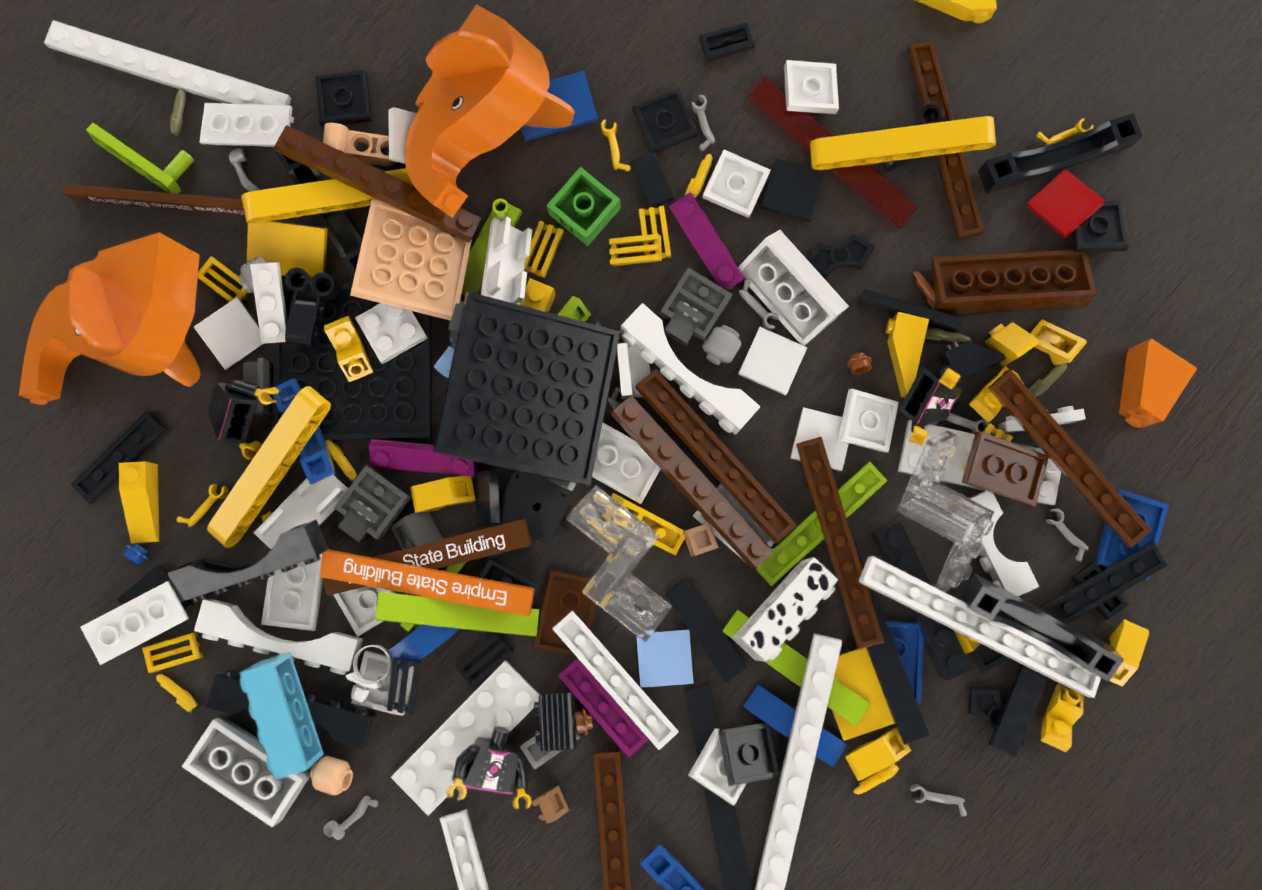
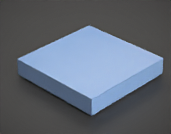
[636,629,694,688]

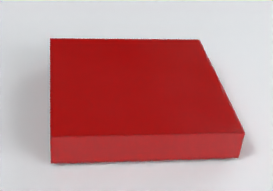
[1027,169,1104,238]

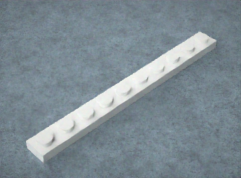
[44,21,291,106]
[859,556,1101,698]
[754,634,842,890]

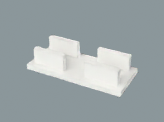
[199,103,294,147]
[481,217,532,305]
[254,475,348,549]
[81,581,189,665]

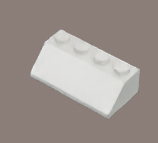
[739,230,849,346]

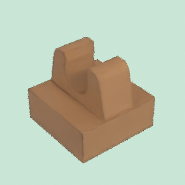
[683,523,718,557]
[533,785,569,824]

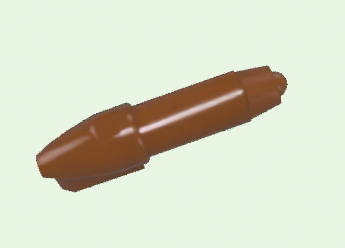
[913,271,935,310]

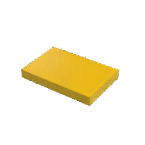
[247,221,328,278]
[832,648,894,741]

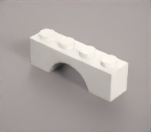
[956,491,1039,596]

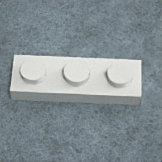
[250,262,288,344]
[998,406,1086,434]

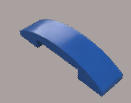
[272,378,336,485]
[387,625,460,670]
[743,684,847,767]
[640,844,705,890]

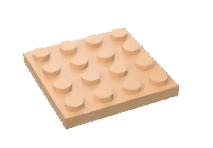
[350,199,472,321]

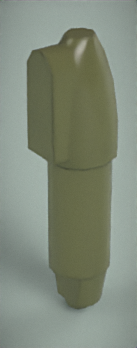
[170,89,186,136]
[925,327,971,344]
[1028,363,1067,398]

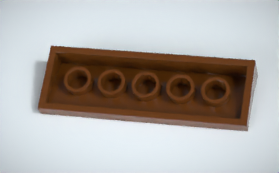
[931,250,1097,315]

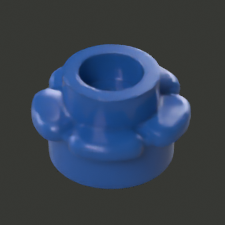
[122,543,148,566]

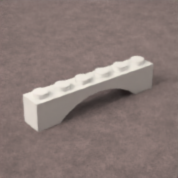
[620,303,760,435]
[194,599,363,674]

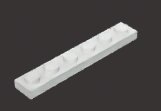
[552,611,679,750]

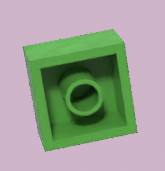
[547,167,621,247]

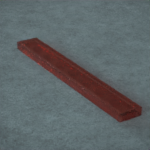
[747,77,918,229]

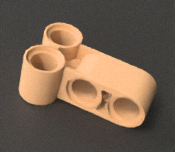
[323,123,397,167]

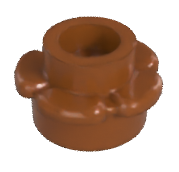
[847,353,872,375]
[575,709,593,735]

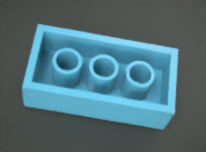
[240,652,324,780]

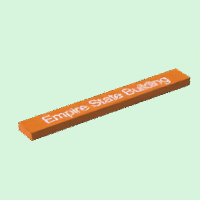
[319,549,535,617]

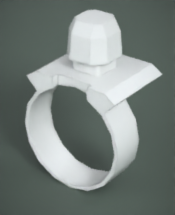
[346,644,393,702]

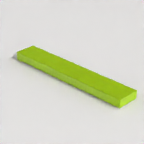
[756,462,888,586]
[375,592,539,637]
[723,610,871,727]

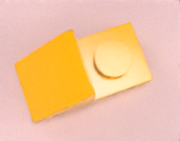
[1030,320,1087,365]

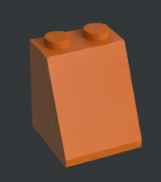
[1119,338,1197,428]

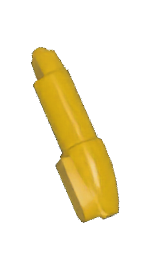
[685,154,713,197]
[326,440,357,481]
[156,674,198,712]
[853,763,899,795]

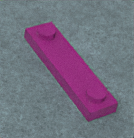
[669,192,745,291]
[369,439,476,477]
[558,658,649,757]

